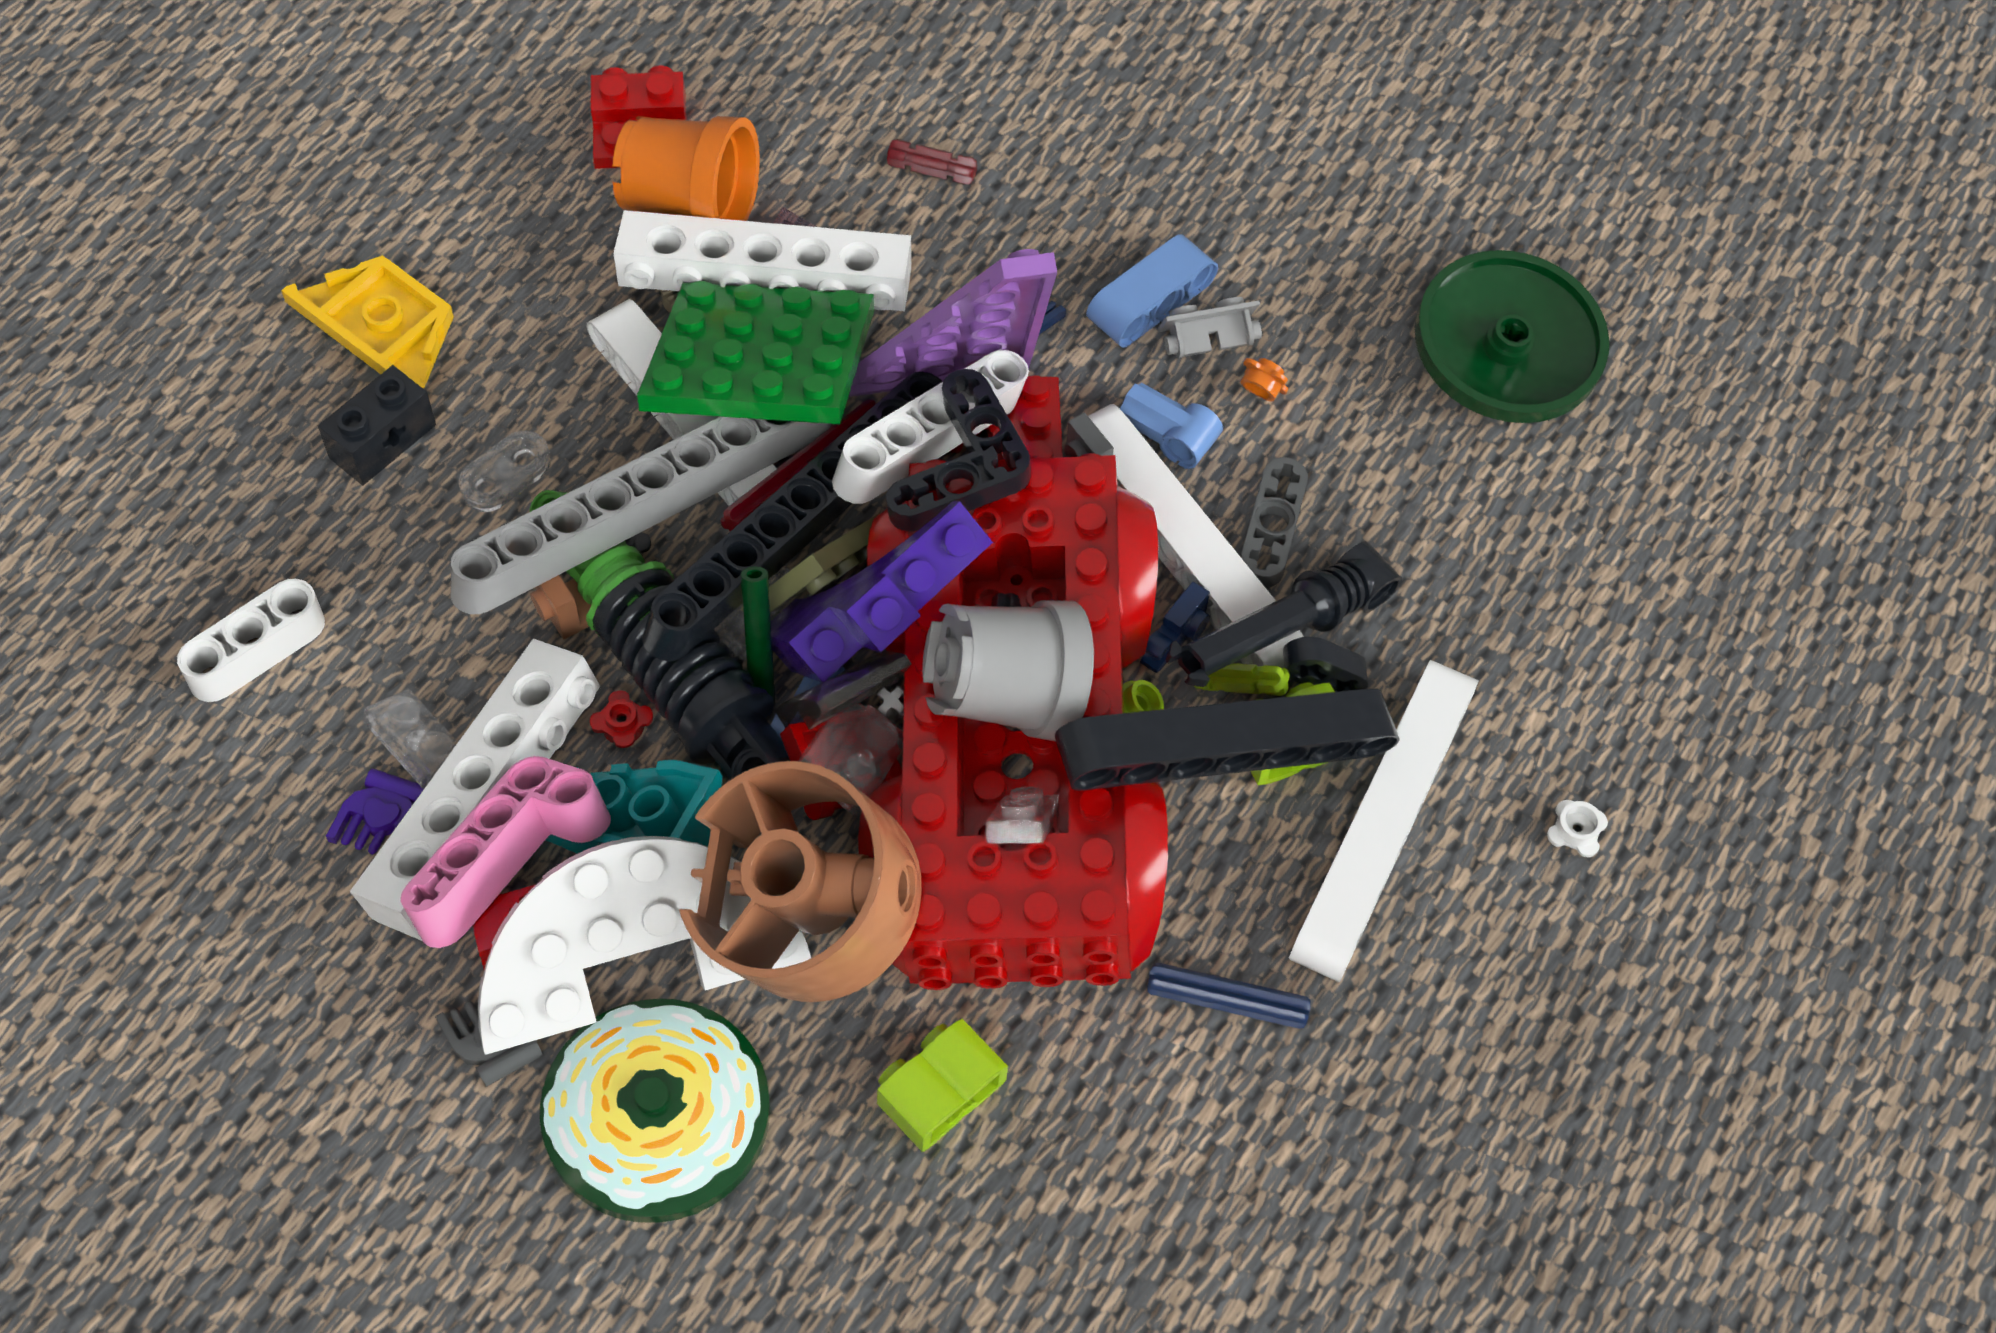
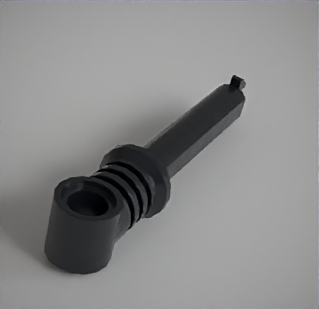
[1166,541,1402,687]

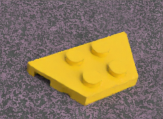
[281,255,454,389]

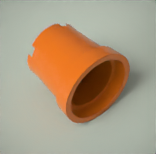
[613,116,760,221]

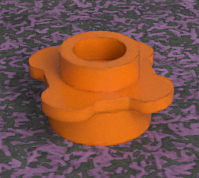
[1241,358,1288,401]

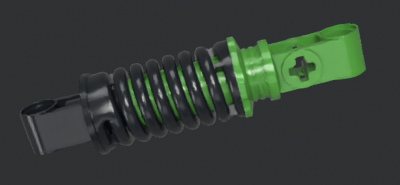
[530,490,790,780]

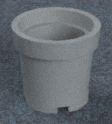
[922,600,1094,742]

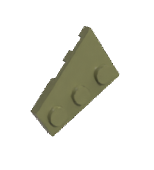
[741,513,880,614]

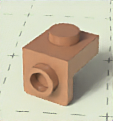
[530,575,591,640]

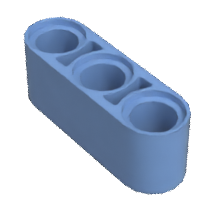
[1086,234,1218,348]

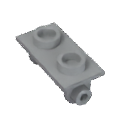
[1158,297,1262,358]

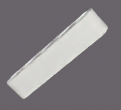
[832,350,1029,504]

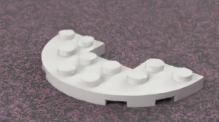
[478,836,811,1055]

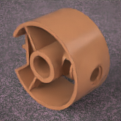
[679,761,922,1002]

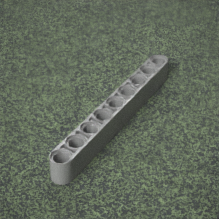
[450,417,833,614]

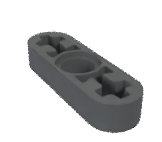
[1241,457,1308,588]

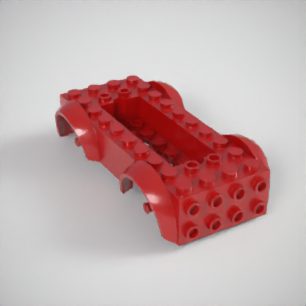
[858,453,1168,990]

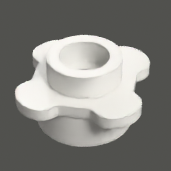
[1547,800,1608,857]

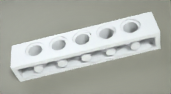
[613,210,911,311]
[350,639,601,941]

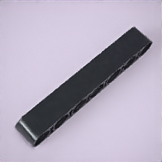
[1054,689,1400,790]

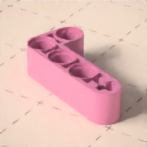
[400,756,611,948]

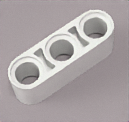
[177,578,325,702]

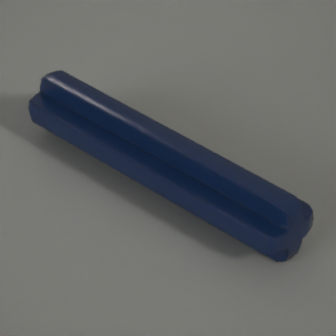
[1147,962,1311,1029]

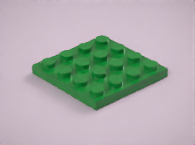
[637,281,874,424]

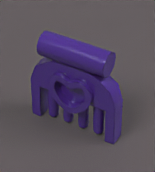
[326,768,426,855]

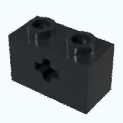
[318,365,436,486]

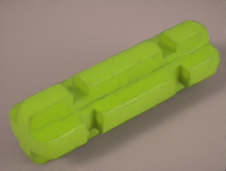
[1194,663,1290,696]

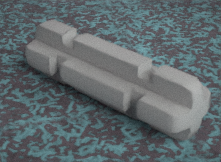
[877,686,904,723]

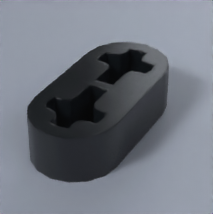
[1283,637,1368,692]

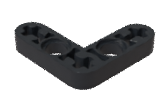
[886,369,1031,532]

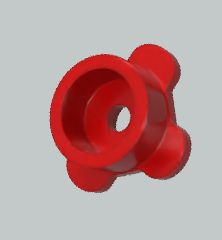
[590,690,654,748]

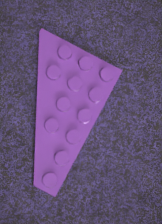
[849,249,1057,397]

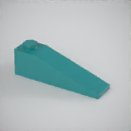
[546,760,723,854]

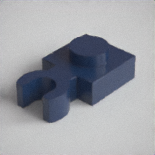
[1140,582,1210,673]

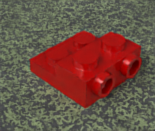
[591,65,686,169]

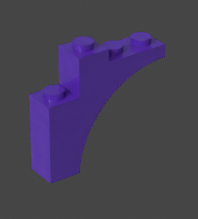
[771,501,993,683]

